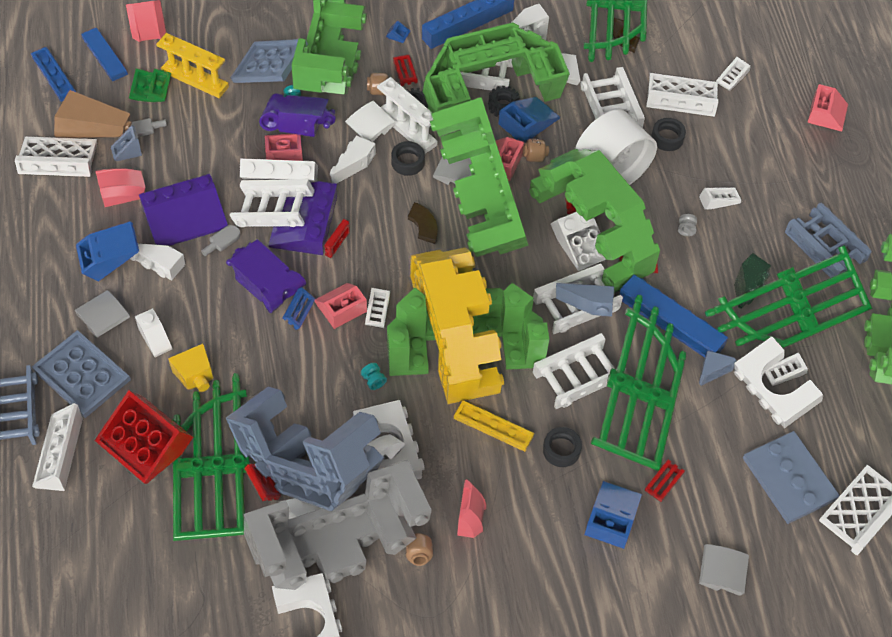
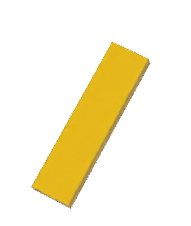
[454,400,534,452]

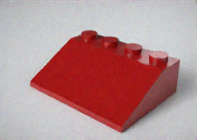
[94,390,193,484]

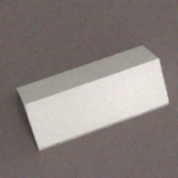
[32,403,83,491]

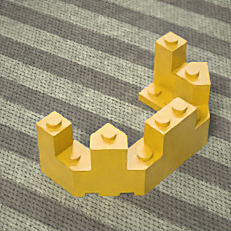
[410,248,504,404]

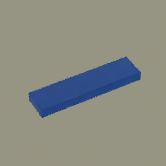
[81,28,128,82]
[31,47,76,102]

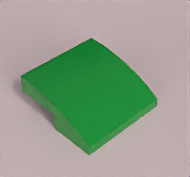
[129,68,171,102]

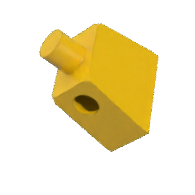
[168,344,213,392]

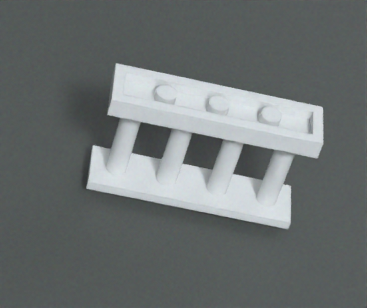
[461,59,513,91]
[580,67,645,128]
[377,77,438,154]
[230,179,314,227]
[533,263,623,334]
[533,333,626,409]

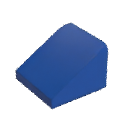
[386,20,410,43]

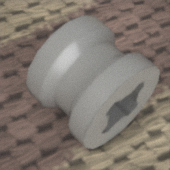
[678,214,697,236]

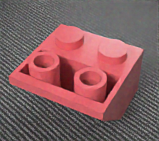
[808,84,848,132]
[496,137,524,181]
[314,283,367,329]

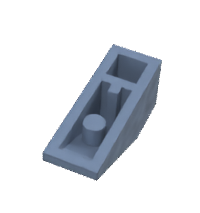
[556,283,614,316]

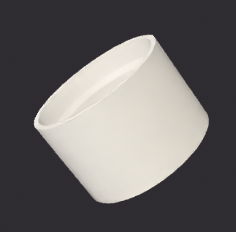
[575,109,657,185]

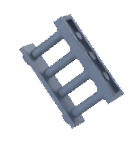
[0,365,40,445]

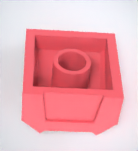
[126,0,166,42]
[265,134,303,161]
[96,168,146,207]
[457,480,486,538]

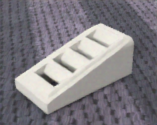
[716,57,750,91]
[699,188,741,209]
[365,288,390,328]
[765,353,808,386]

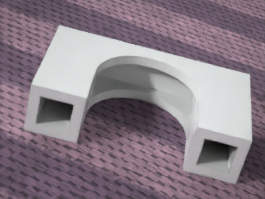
[240,159,318,183]
[734,337,823,428]
[353,400,425,479]
[272,573,342,637]

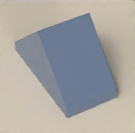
[111,125,142,161]
[699,351,737,386]

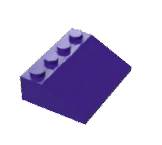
[139,174,228,246]
[268,181,338,255]

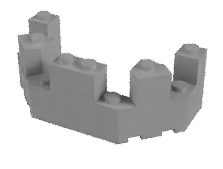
[244,460,432,590]

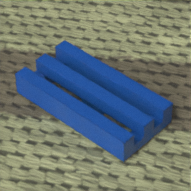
[283,287,315,330]

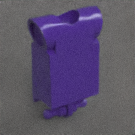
[259,93,336,137]
[226,239,306,313]

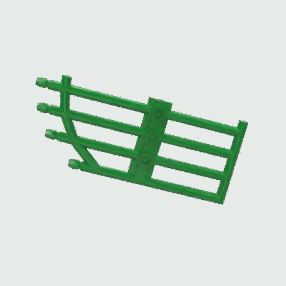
[583,0,648,62]
[705,245,873,348]
[591,295,686,471]
[173,373,250,541]

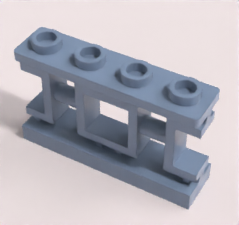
[785,203,872,278]

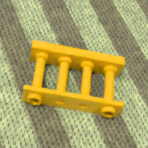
[156,33,229,98]

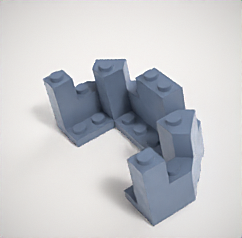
[226,387,384,511]

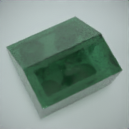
[734,253,771,309]

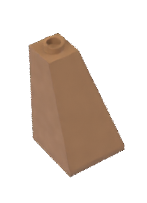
[54,90,132,138]

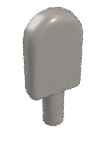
[132,118,167,137]
[201,225,240,256]

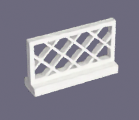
[646,73,718,117]
[15,137,97,177]
[819,465,892,556]

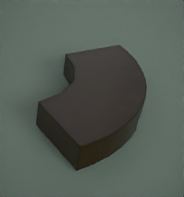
[613,18,640,53]
[408,202,438,244]

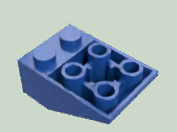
[498,97,560,143]
[76,221,139,282]
[584,481,642,549]

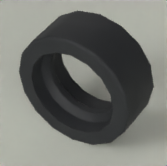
[651,118,686,151]
[391,141,425,176]
[543,427,582,467]

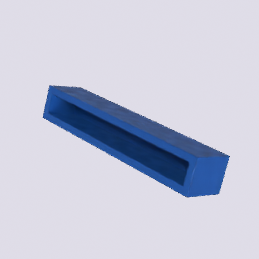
[422,0,514,49]
[619,275,728,358]

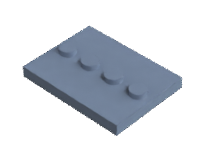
[230,39,308,83]
[32,330,131,418]
[743,431,840,524]

